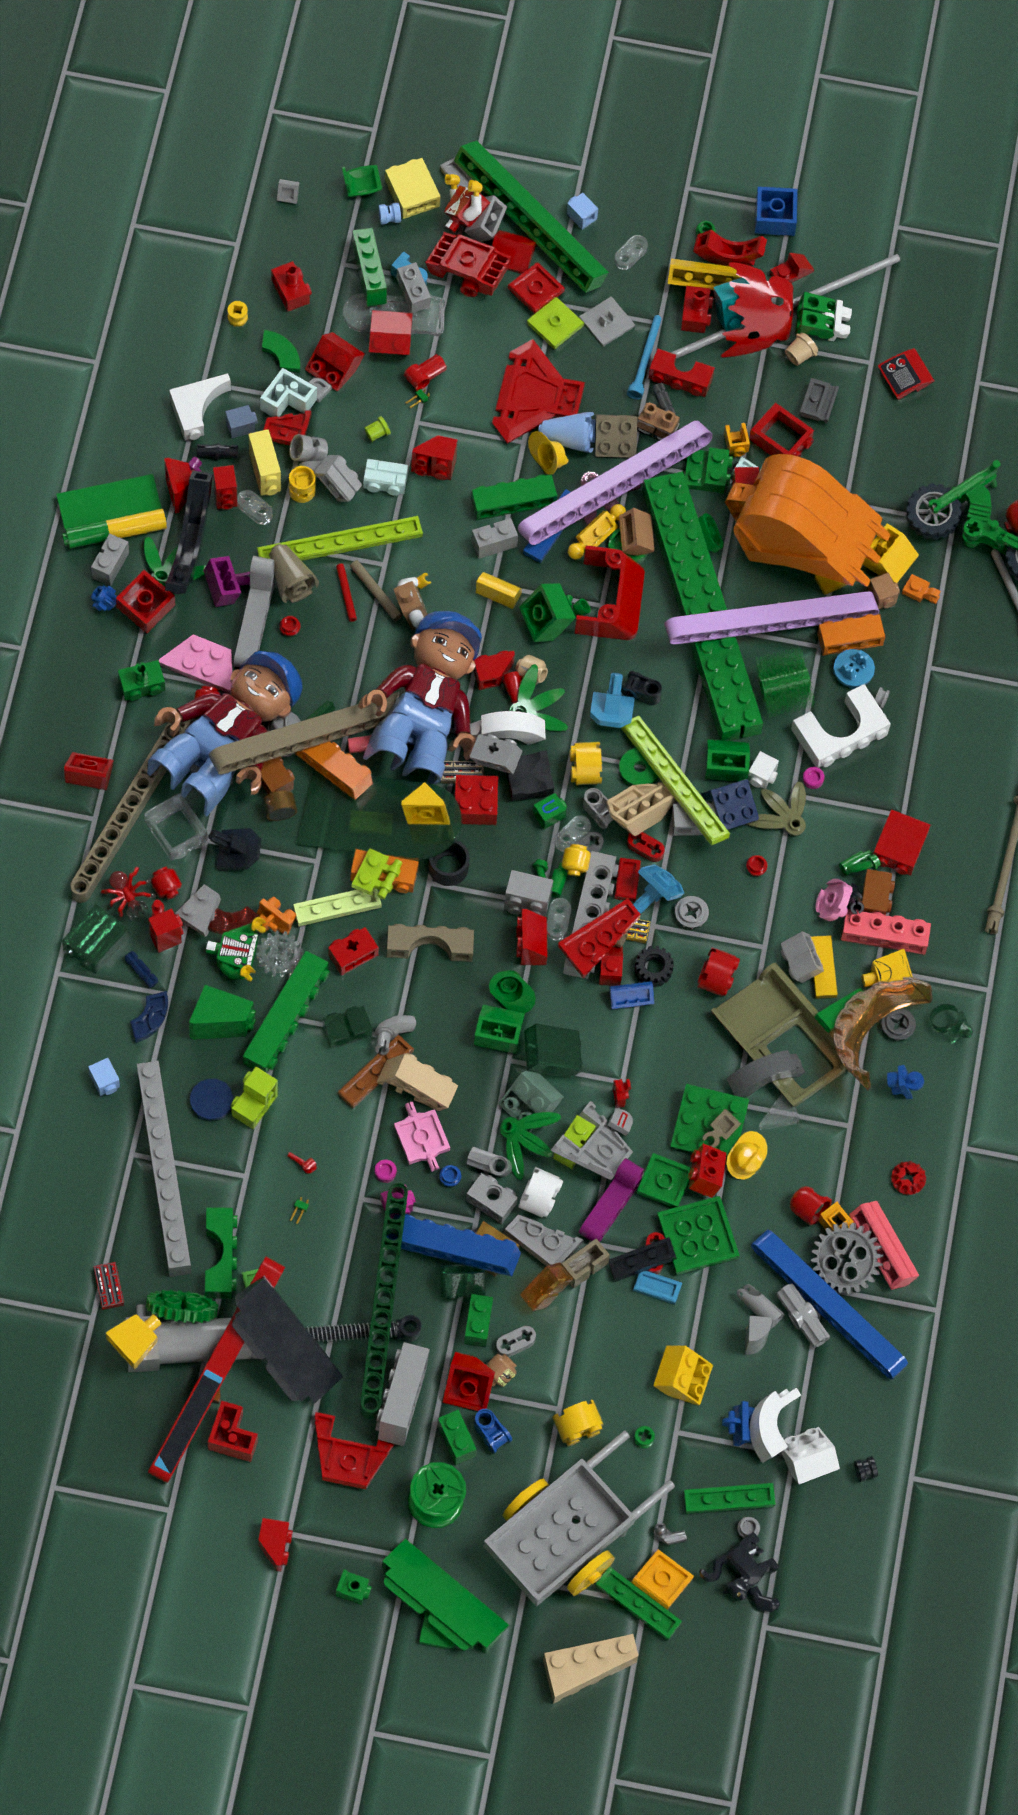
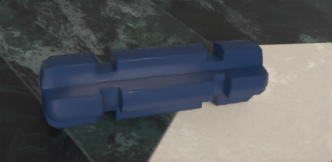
[125,951,158,988]

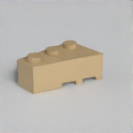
[376,1053,458,1111]

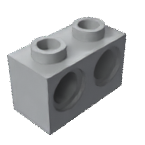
[396,262,431,313]

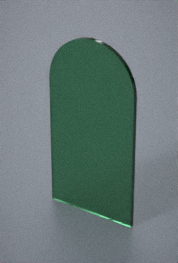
[296,770,462,860]

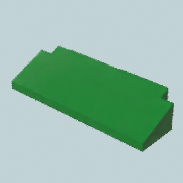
[382,1539,509,1653]

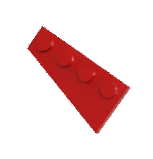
[558,898,640,978]

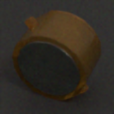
[263,791,297,821]

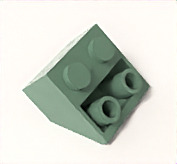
[498,1068,564,1132]

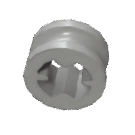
[875,687,890,708]

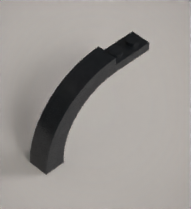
[165,471,213,594]

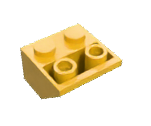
[862,523,919,583]
[653,1346,713,1405]

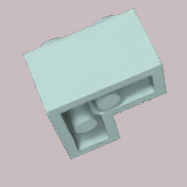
[260,368,317,417]

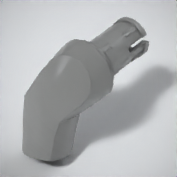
[375,1015,416,1055]

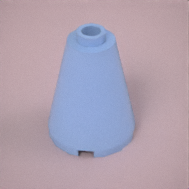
[538,412,596,453]

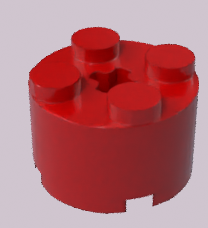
[697,947,740,996]

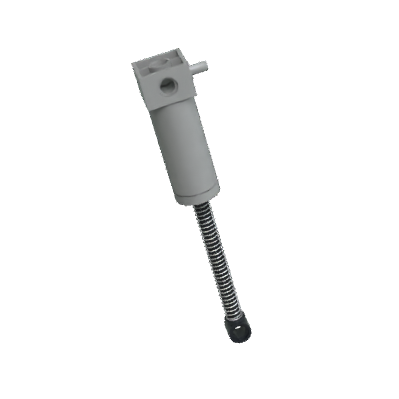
[126,1304,422,1372]

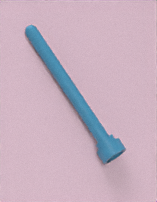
[627,315,662,400]

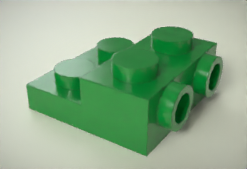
[685,447,733,494]

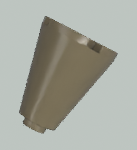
[269,544,319,603]

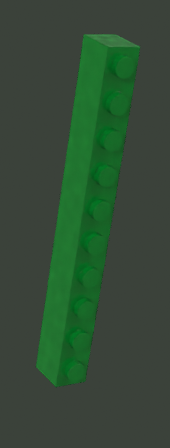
[454,140,609,293]

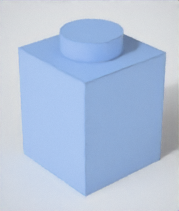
[567,193,598,230]
[88,1058,120,1096]

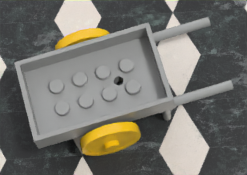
[483,1430,675,1607]

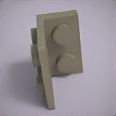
[595,414,637,457]

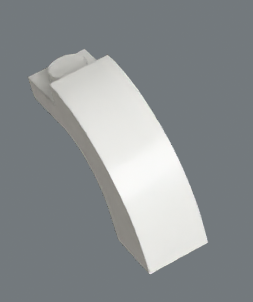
[470,711,546,745]
[750,1388,801,1463]

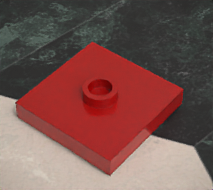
[508,262,565,314]

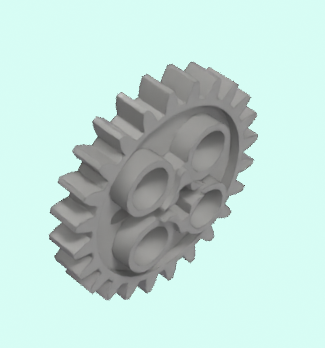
[811,1222,883,1294]

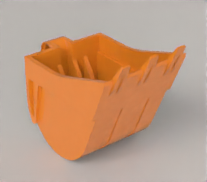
[725,454,890,587]

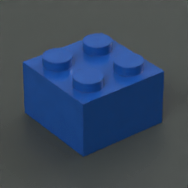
[755,187,798,236]

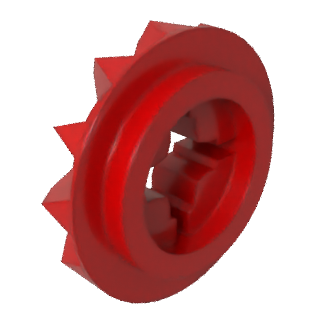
[891,1161,926,1195]

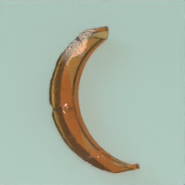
[834,977,933,1091]

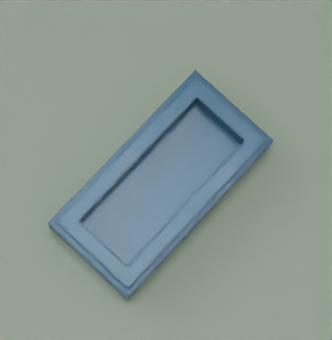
[633,1271,682,1305]

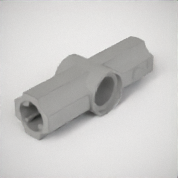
[776,1283,830,1348]

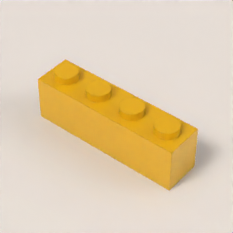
[668,259,742,290]

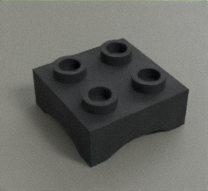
[506,750,554,801]

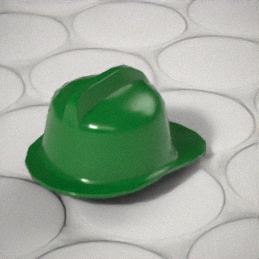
[489,970,536,1013]

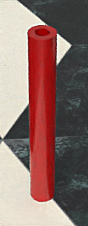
[336,563,357,622]

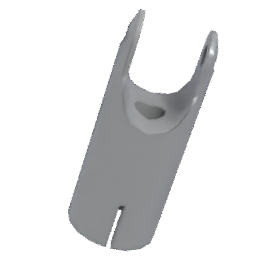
[737,1284,784,1328]

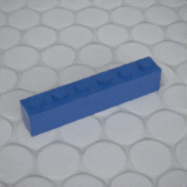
[387,1214,521,1277]

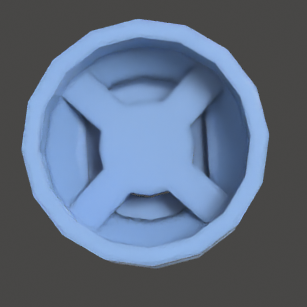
[378,203,401,225]

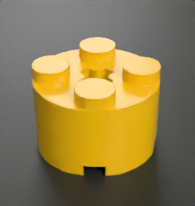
[569,742,602,785]
[552,1400,604,1446]

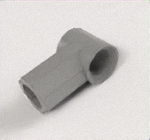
[467,1147,512,1177]

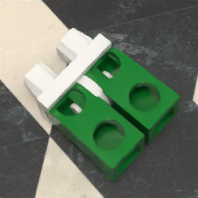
[795,292,852,342]

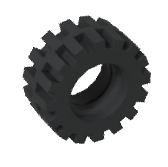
[635,946,674,987]

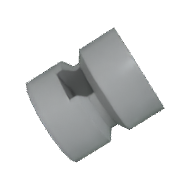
[289,434,328,462]

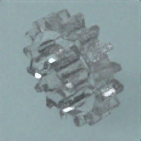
[256,931,303,977]

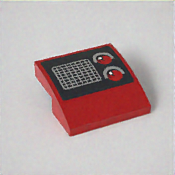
[878,348,935,400]

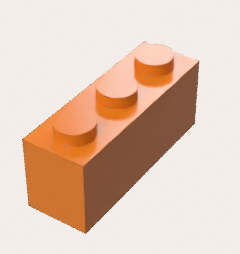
[817,614,885,656]
[350,849,419,893]

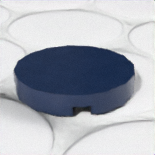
[190,1079,233,1121]

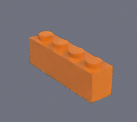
[295,741,373,800]

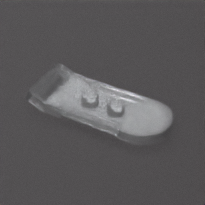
[343,293,445,336]

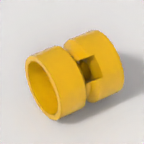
[289,466,316,503]

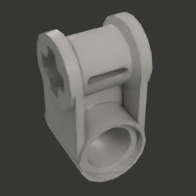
[582,788,614,829]

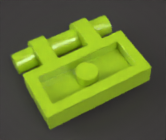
[352,848,402,899]

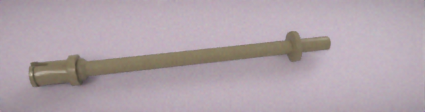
[984,796,1018,934]

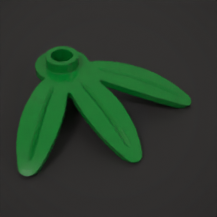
[144,537,206,587]
[508,664,568,732]
[500,1112,561,1180]

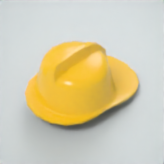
[528,431,568,475]
[726,1131,768,1179]

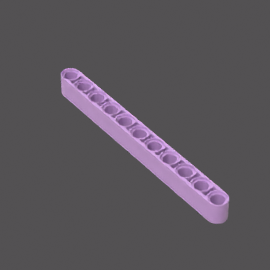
[518,421,712,545]
[664,591,879,644]

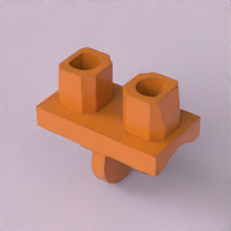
[256,897,296,936]

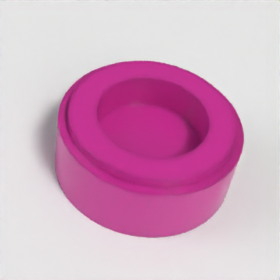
[803,767,824,789]
[375,1160,397,1183]

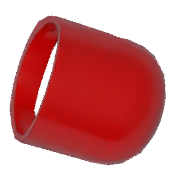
[790,1186,832,1225]

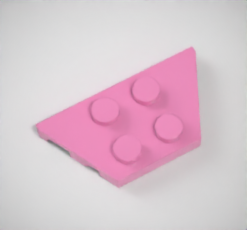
[159,635,232,694]

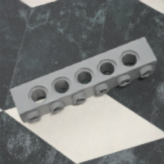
[563,851,619,979]

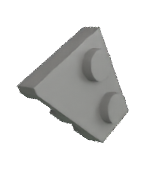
[175,884,221,937]

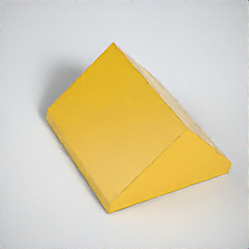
[401,782,450,825]

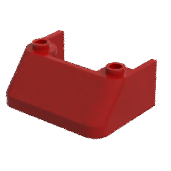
[575,545,645,640]

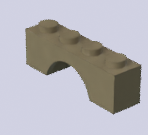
[387,924,474,962]

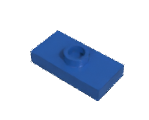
[609,981,654,1009]

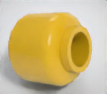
[562,844,591,876]

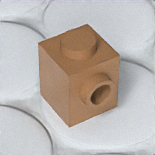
[868,573,900,609]

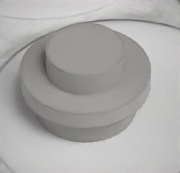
[737,1517,760,1538]

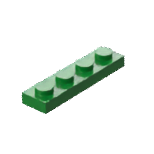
[683,1483,776,1514]
[596,1566,682,1640]

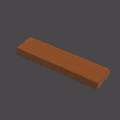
[338,1035,414,1109]

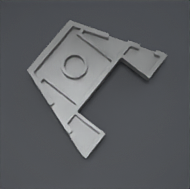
[551,1101,633,1180]

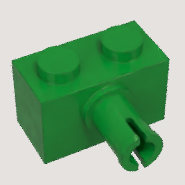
[118,660,166,701]

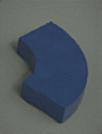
[130,991,168,1043]

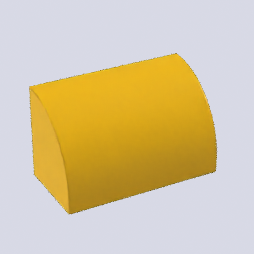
[476,572,522,609]

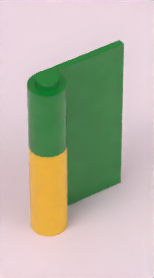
[56,474,167,549]

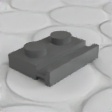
[799,378,839,424]

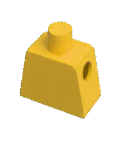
[106,1314,162,1370]

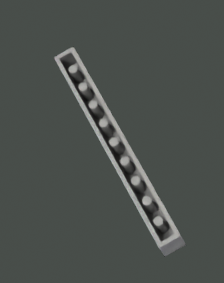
[137,1061,191,1277]

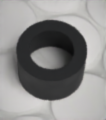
[428,839,470,886]

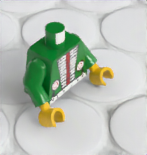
[206,917,266,982]

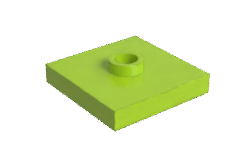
[527,297,584,350]

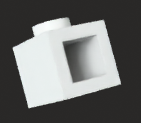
[748,751,779,789]

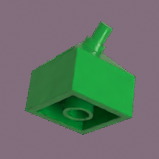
[519,583,576,642]

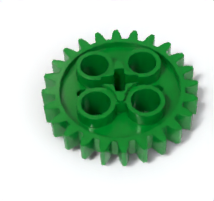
[146,1289,219,1323]

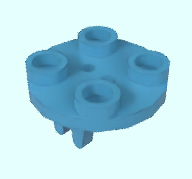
[833,649,875,690]

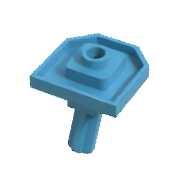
[590,673,635,728]
[633,864,684,914]

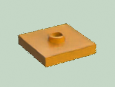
[631,1549,694,1610]

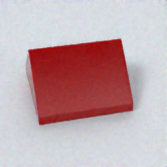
[492,230,537,274]
[64,752,114,790]

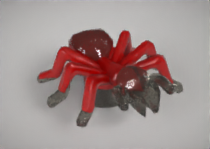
[101,866,156,921]

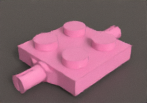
[394,1102,450,1172]

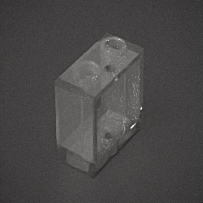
[144,793,208,861]

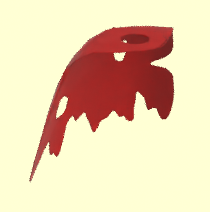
[721,262,793,357]

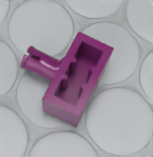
[203,556,250,607]

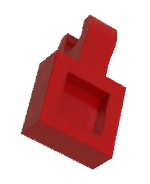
[612,1079,631,1108]

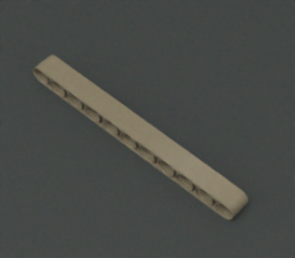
[209,691,400,774]
[71,719,193,903]

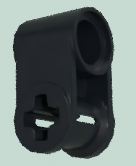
[621,671,662,706]

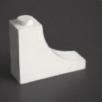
[169,374,231,441]

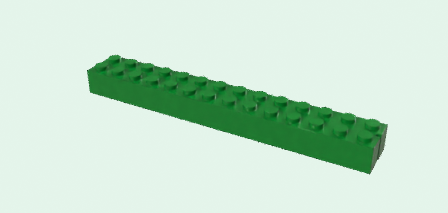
[642,471,763,741]

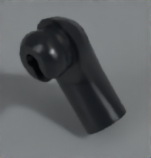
[748,1586,780,1612]

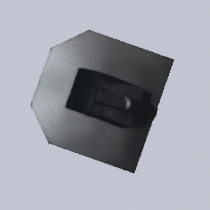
[208,828,262,871]

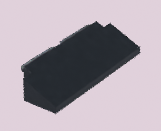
[232,1276,343,1403]

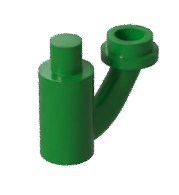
[839,850,881,876]
[532,859,568,898]

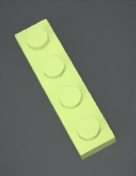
[293,889,382,927]

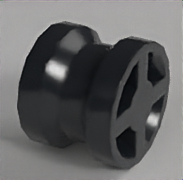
[854,1456,878,1482]

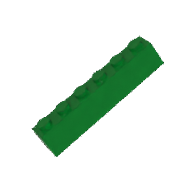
[243,951,330,1073]

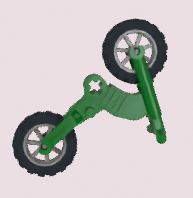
[906,460,1018,581]

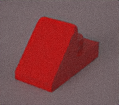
[770,253,814,283]

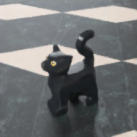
[699,1532,779,1601]

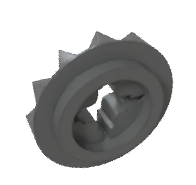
[881,1008,916,1041]

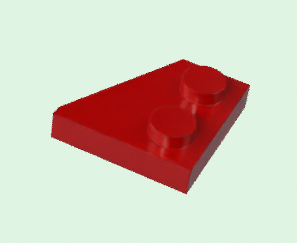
[263,410,311,446]

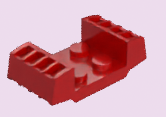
[425,232,511,296]

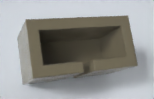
[560,1238,610,1288]

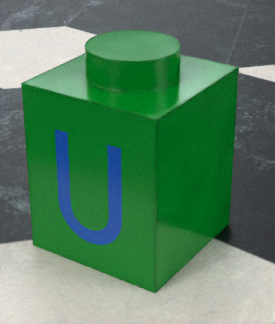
[533,793,567,830]

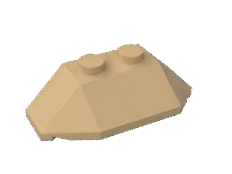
[606,782,676,836]

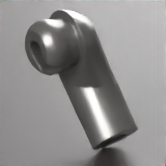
[654,1523,687,1545]

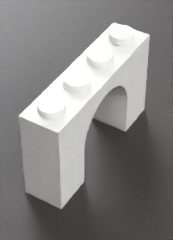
[791,684,891,768]

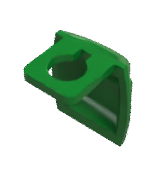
[342,165,382,197]

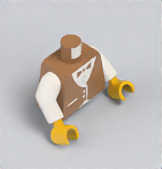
[394,573,431,630]

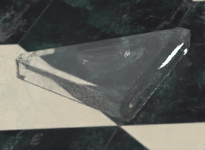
[759,1094,799,1130]

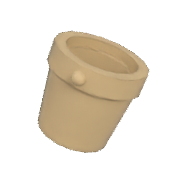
[785,332,818,366]

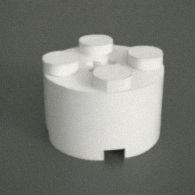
[518,1167,563,1218]

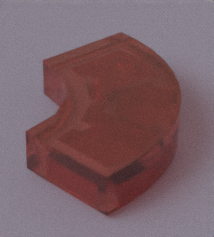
[208,906,260,934]

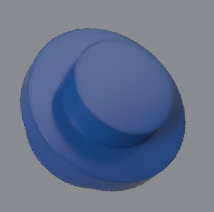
[439,1165,461,1187]

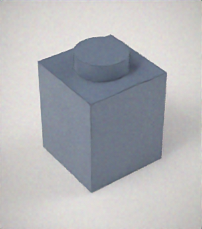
[225,405,258,438]

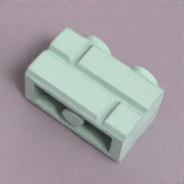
[363,459,408,495]

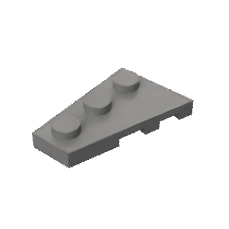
[504,1214,583,1273]

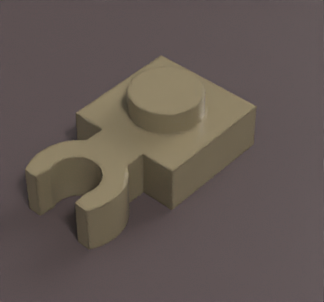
[703,1109,741,1148]

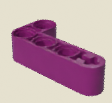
[579,1158,644,1242]

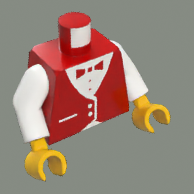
[444,174,491,233]

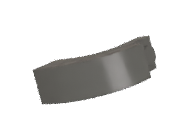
[726,1050,805,1097]

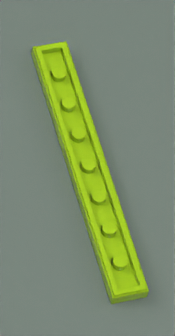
[257,516,423,561]
[621,716,730,846]

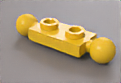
[568,504,626,560]

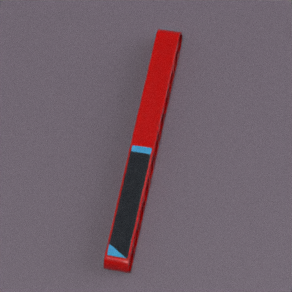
[148,1256,285,1483]

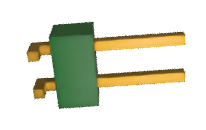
[406,389,430,409]
[290,1197,309,1224]

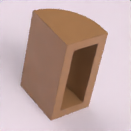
[619,508,654,555]

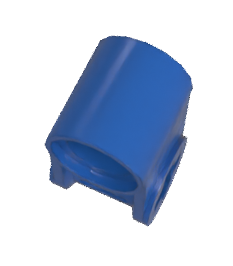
[474,1409,513,1454]

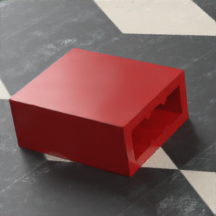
[873,809,931,876]

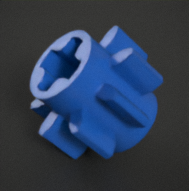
[91,585,117,611]

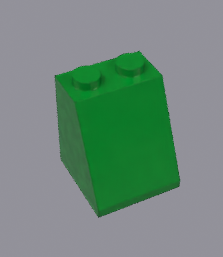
[189,985,256,1040]

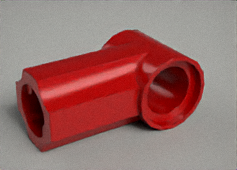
[404,354,447,391]

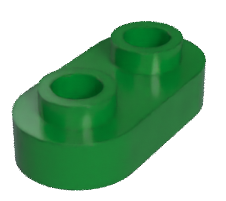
[698,513,724,553]

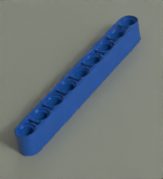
[751,1229,908,1380]

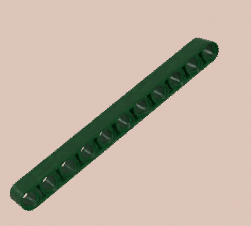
[360,1183,408,1419]

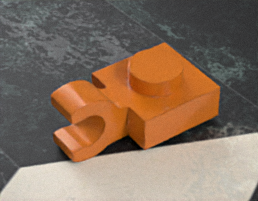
[902,574,941,604]

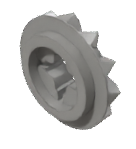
[675,896,709,929]

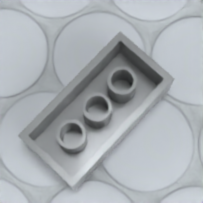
[375,1342,430,1446]

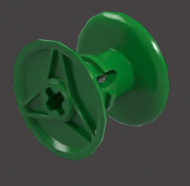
[408,1462,466,1528]

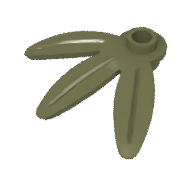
[747,782,806,836]

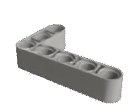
[233,556,275,668]

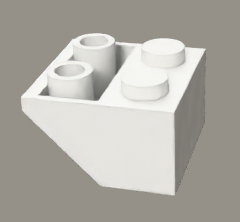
[781,1427,840,1484]

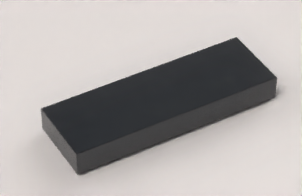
[609,1237,677,1281]

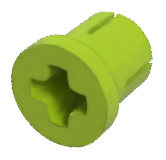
[364,416,391,442]

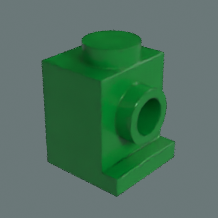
[336,1569,372,1605]

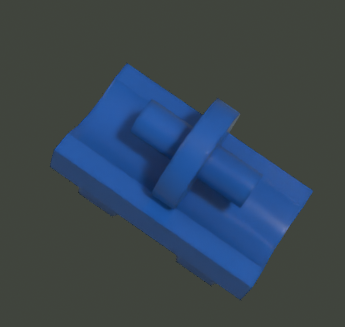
[887,1065,924,1099]
[722,1401,755,1446]

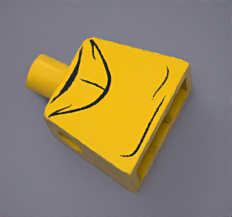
[861,949,915,996]

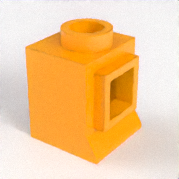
[724,423,750,457]
[818,1201,854,1238]

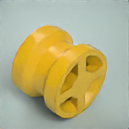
[228,301,248,327]

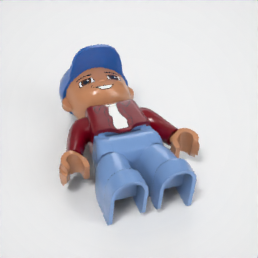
[358,611,482,788]
[147,651,303,816]

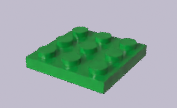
[671,1084,749,1160]
[657,1196,740,1275]

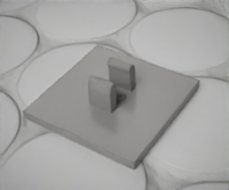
[579,296,635,346]

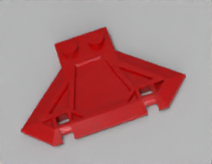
[492,339,585,444]

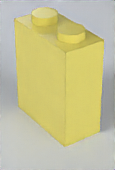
[385,158,440,219]
[249,429,281,496]

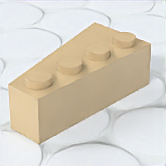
[543,1634,638,1704]

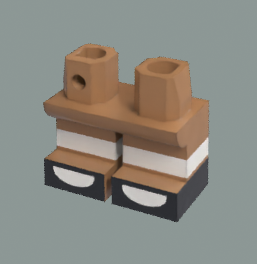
[637,402,680,441]

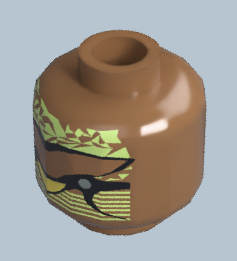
[486,1353,517,1387]

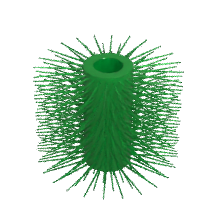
[755,647,815,717]

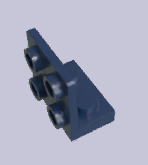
[701,779,759,830]

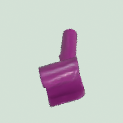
[189,457,202,472]

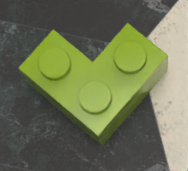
[231,1067,278,1130]

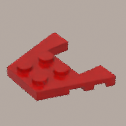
[314,1412,395,1489]

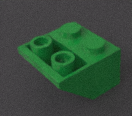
[705,739,750,782]
[474,1005,525,1054]

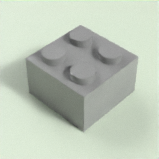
[504,870,553,917]

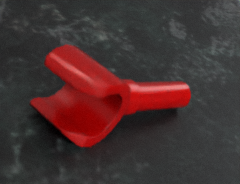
[288,1152,317,1174]

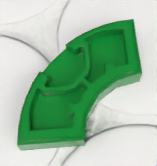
[262,330,300,372]

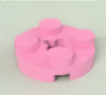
[816,879,852,921]

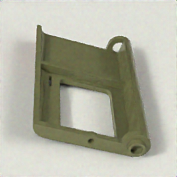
[711,963,859,1107]

